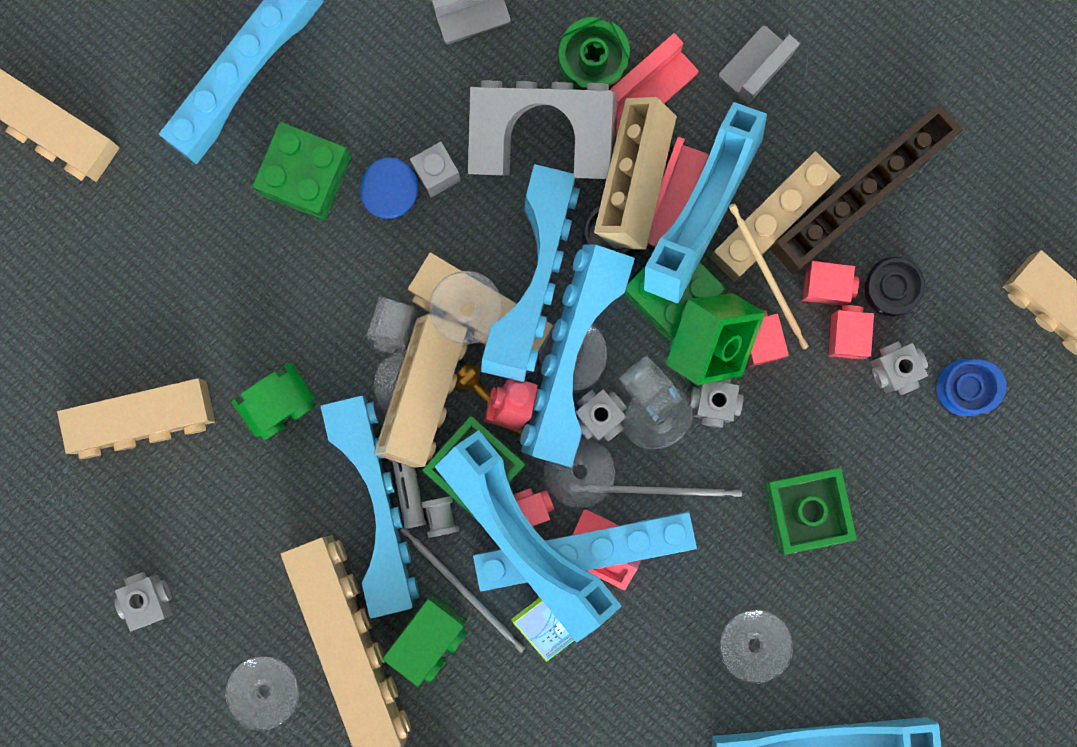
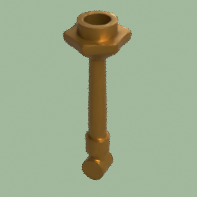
[454,363,525,441]

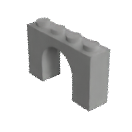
[468,80,618,179]

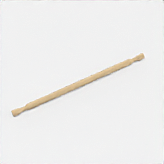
[729,203,809,349]

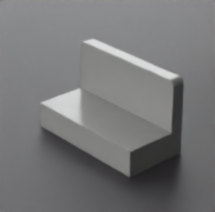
[431,0,511,44]
[718,26,800,104]

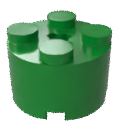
[558,17,630,90]
[231,362,316,441]

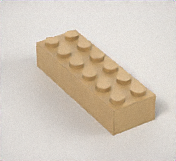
[281,535,411,747]

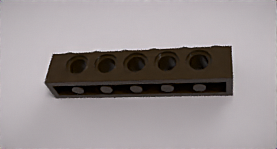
[770,103,963,275]

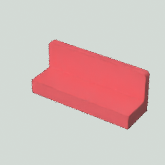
[610,33,698,137]
[647,137,709,248]

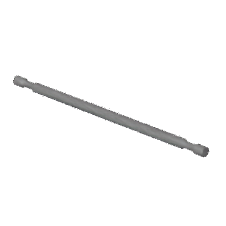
[570,484,742,497]
[400,528,525,653]

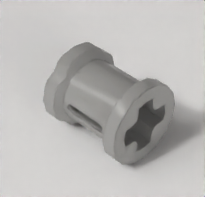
[421,496,459,538]

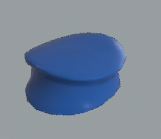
[360,158,419,219]
[936,359,1007,416]

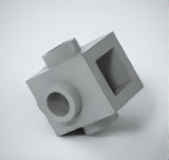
[871,341,928,396]
[689,379,744,428]
[575,389,626,442]
[114,572,173,632]

